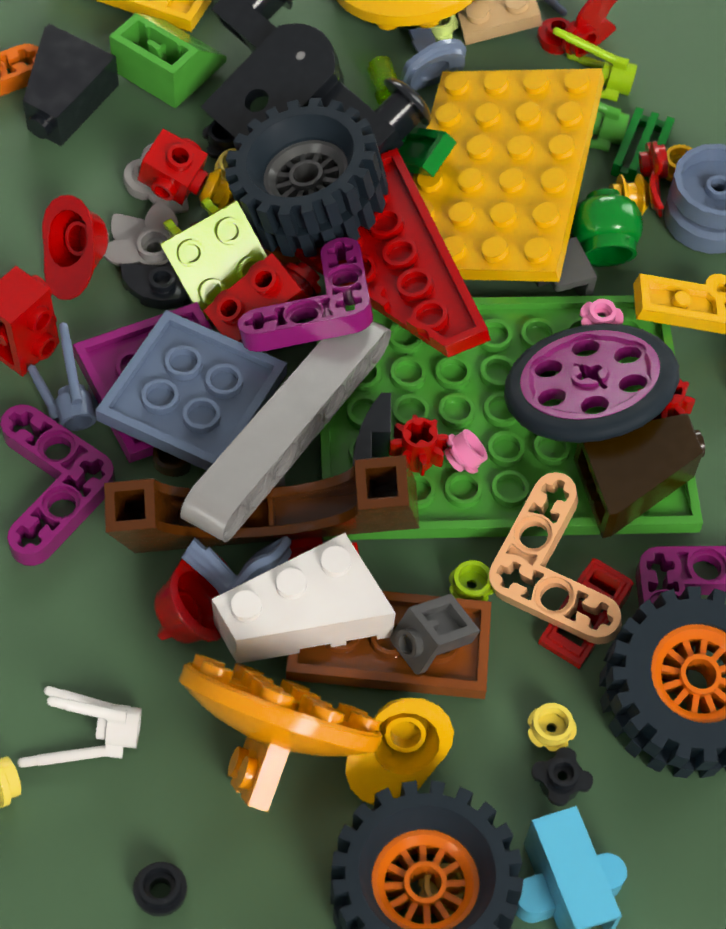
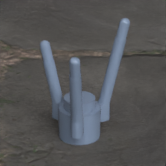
[27,322,99,431]

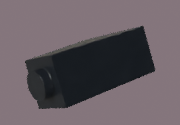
[23,23,119,146]

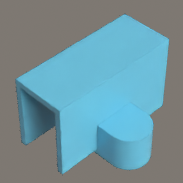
[516,806,627,929]

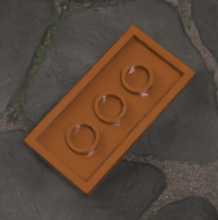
[286,591,492,699]

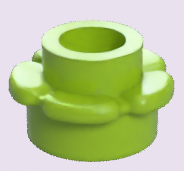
[449,560,494,601]

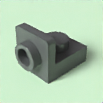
[390,594,480,675]

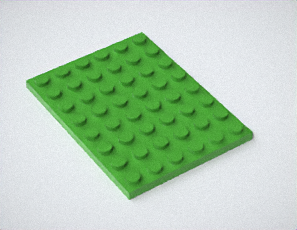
[316,295,703,541]

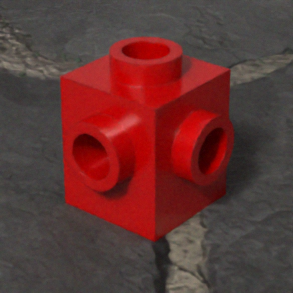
[137,128,209,205]

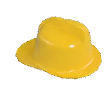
[345,698,454,805]

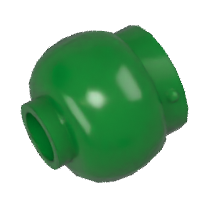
[570,188,643,267]

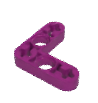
[238,237,373,352]
[0,404,116,566]
[635,546,726,682]

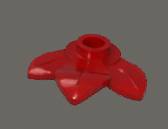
[562,0,617,57]
[638,141,669,217]

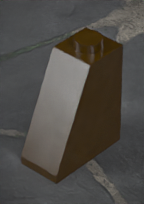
[574,413,705,538]

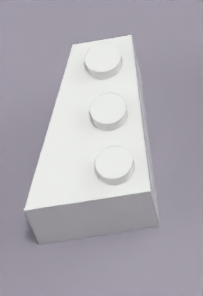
[212,533,396,664]

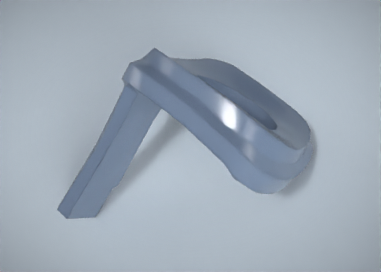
[400,28,467,91]
[181,536,292,595]

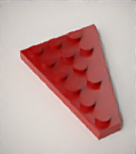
[295,148,491,358]

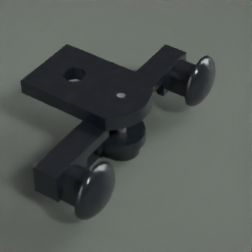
[201,0,431,154]

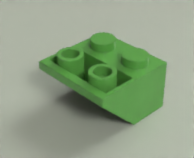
[109,13,227,109]

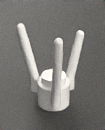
[17,686,142,768]

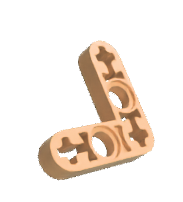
[489,472,622,645]

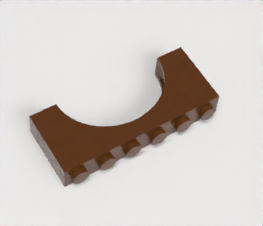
[104,455,420,553]

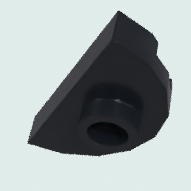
[120,264,189,310]

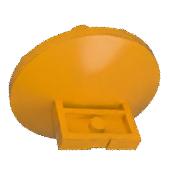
[179,654,383,812]

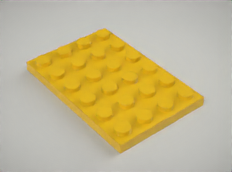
[412,68,604,282]

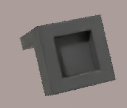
[535,237,597,296]

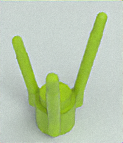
[553,27,637,102]

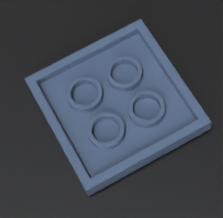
[95,310,287,471]

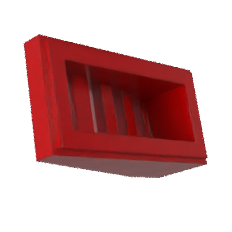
[538,558,634,669]

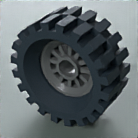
[225,98,388,258]

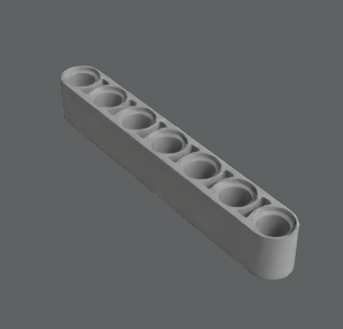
[180,310,391,542]

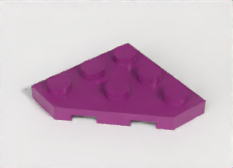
[73,302,212,464]

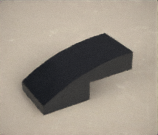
[352,393,391,467]

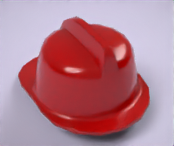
[42,195,109,300]
[154,554,231,644]

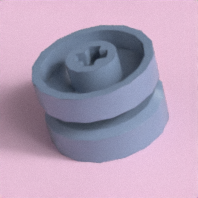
[663,144,726,254]

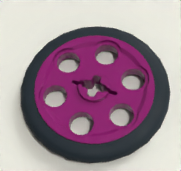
[504,323,680,443]

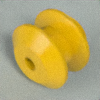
[199,168,235,209]
[609,174,650,215]

